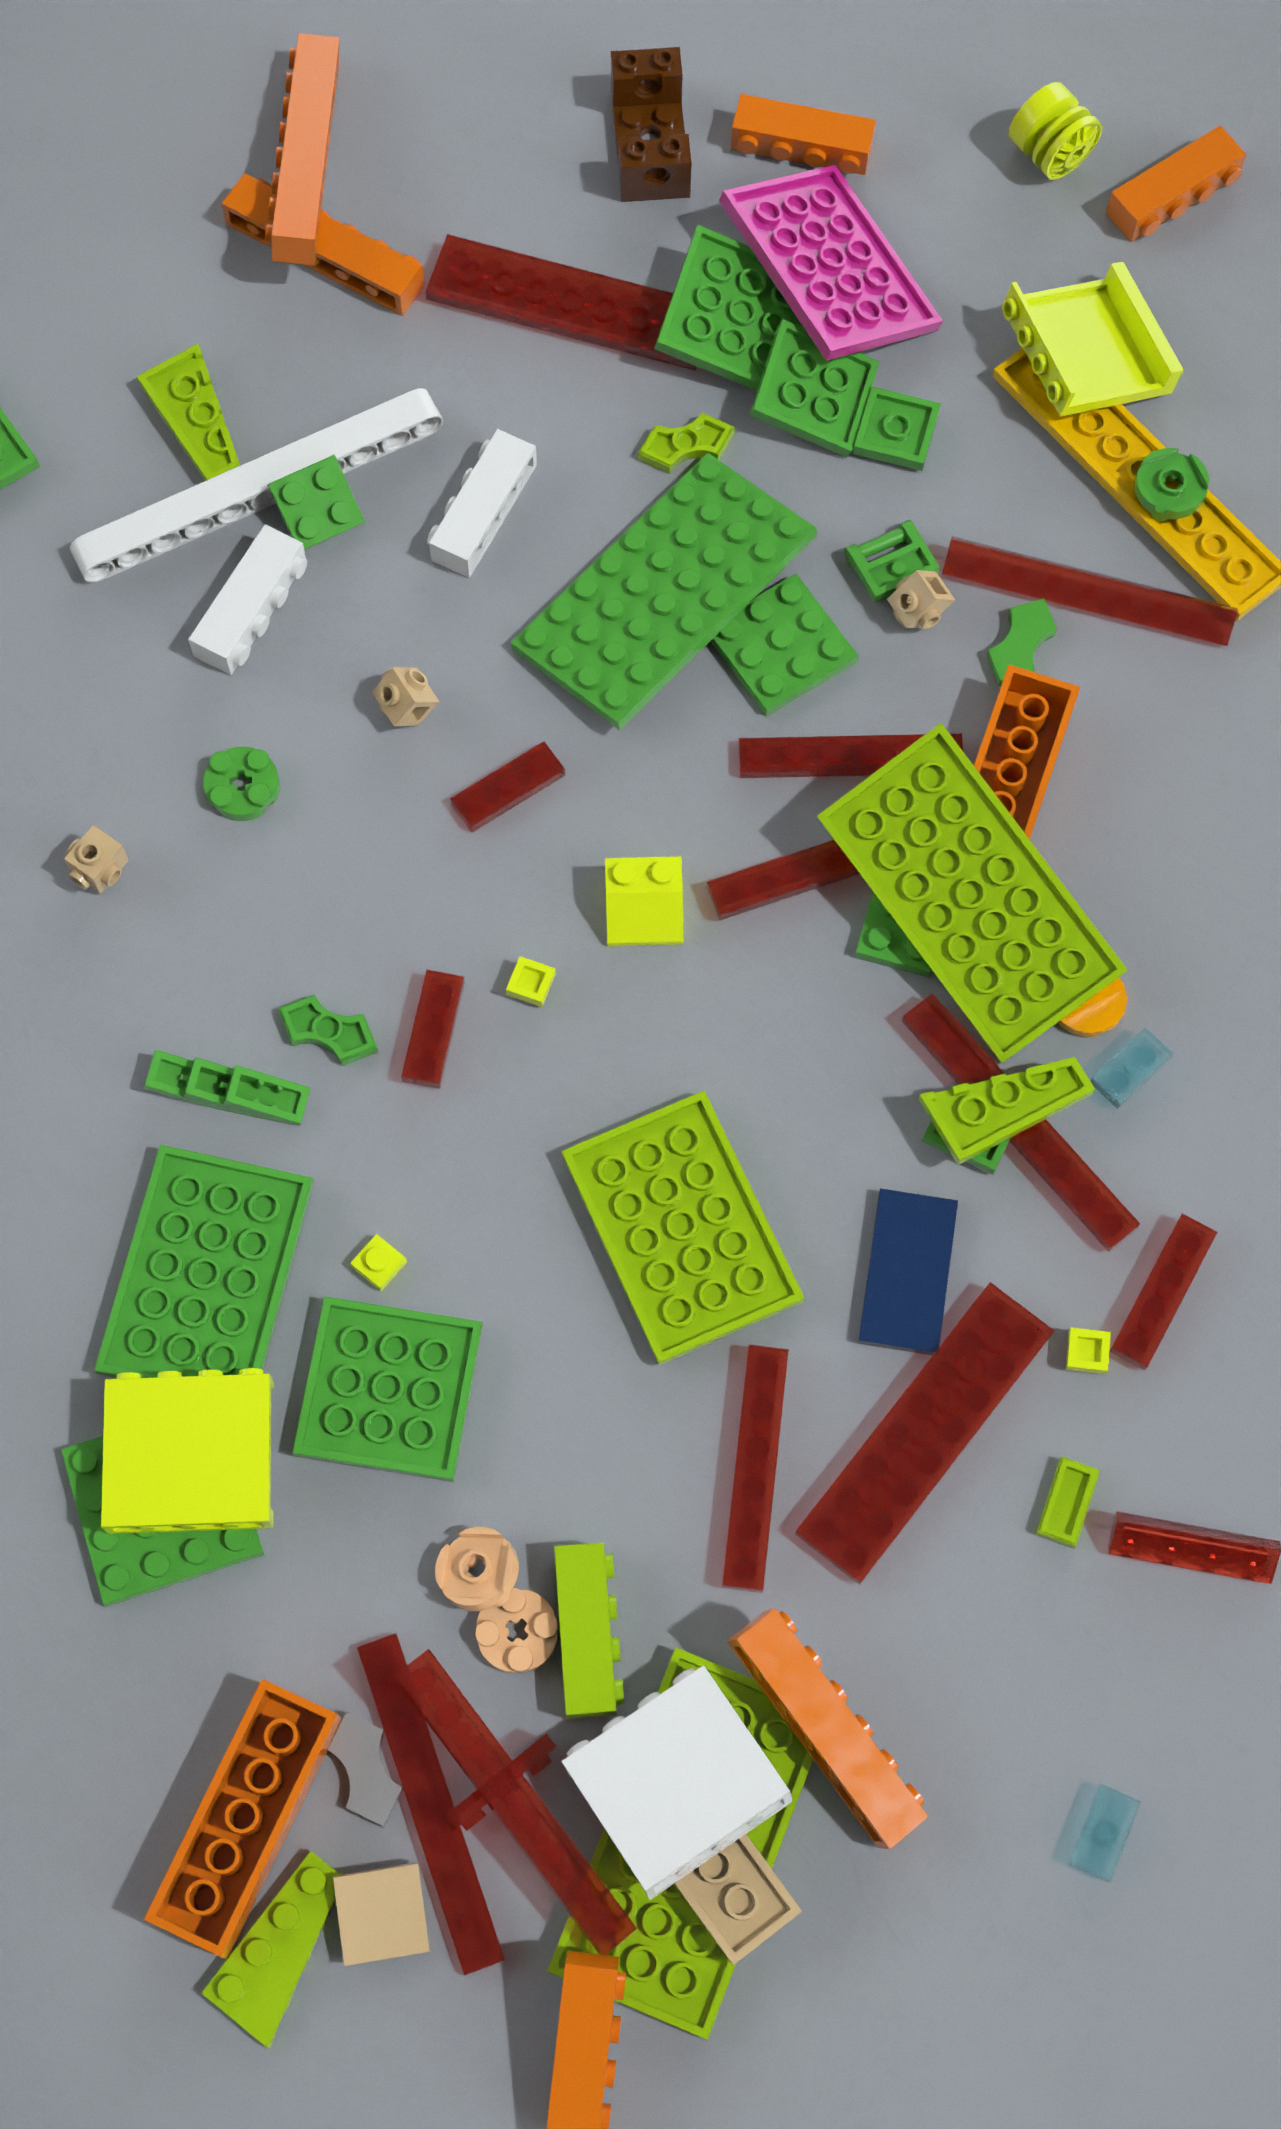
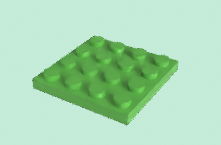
[654,225,804,391]
[292,1296,483,1482]
[61,1436,265,1607]

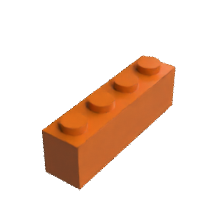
[731,94,876,175]
[1106,125,1246,242]
[546,1951,626,2129]

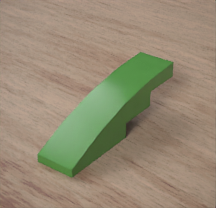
[143,1050,310,1125]

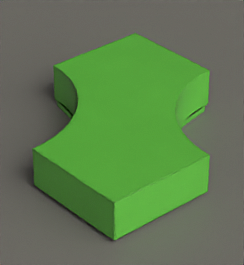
[987,598,1057,687]
[278,995,378,1066]

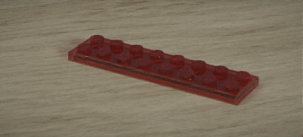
[425,234,697,371]
[795,1282,1055,1585]

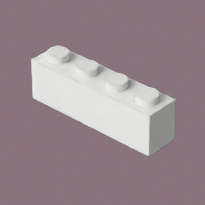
[427,429,537,579]
[188,524,307,675]

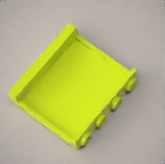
[1002,262,1184,417]
[101,1368,274,1534]

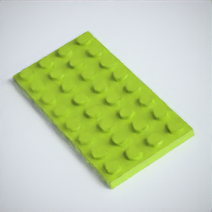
[817,723,1128,1063]
[547,1647,813,2040]

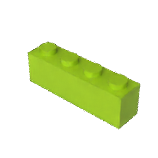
[554,1542,624,1720]

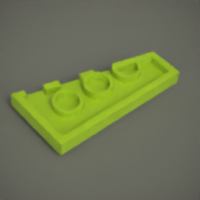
[137,343,240,481]
[918,1057,1095,1165]
[201,1851,341,2049]

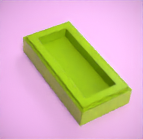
[1035,1456,1100,1549]

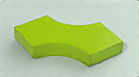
[638,413,735,474]

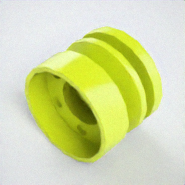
[1008,82,1103,180]

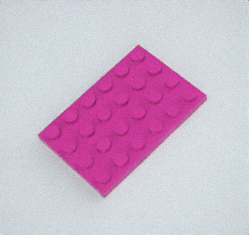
[719,165,943,361]

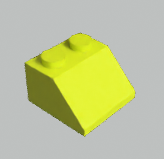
[605,856,684,947]

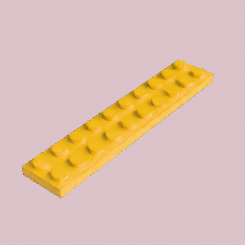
[992,348,1281,622]

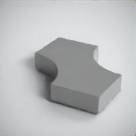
[327,1711,403,1827]

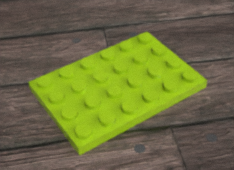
[561,1090,805,1366]

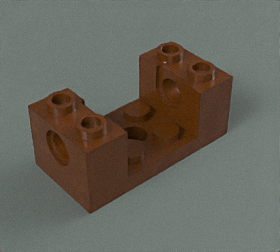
[611,47,692,202]

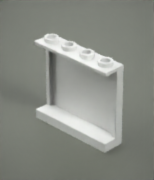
[562,1665,792,1900]

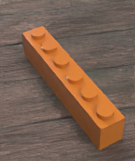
[221,173,425,316]
[727,1608,929,1849]

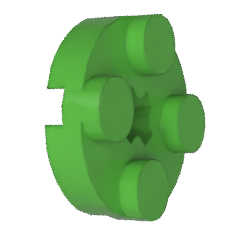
[1134,448,1209,521]
[203,746,280,821]

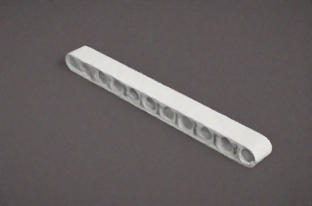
[70,388,444,583]

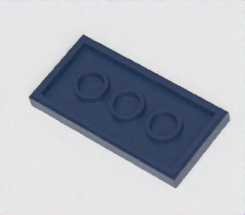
[858,1188,958,1356]

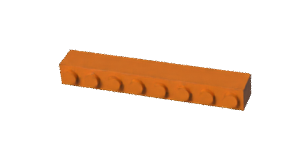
[265,33,340,266]

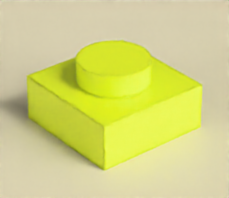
[506,956,556,1007]
[350,1234,407,1292]
[1065,1327,1111,1375]

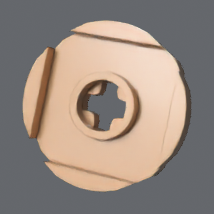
[435,1527,519,1611]
[475,1588,558,1674]

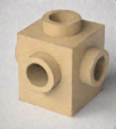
[887,570,955,629]
[372,667,440,727]
[64,825,129,894]

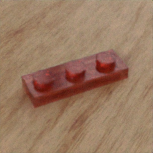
[450,741,565,833]
[401,969,465,1089]
[442,1733,557,1831]

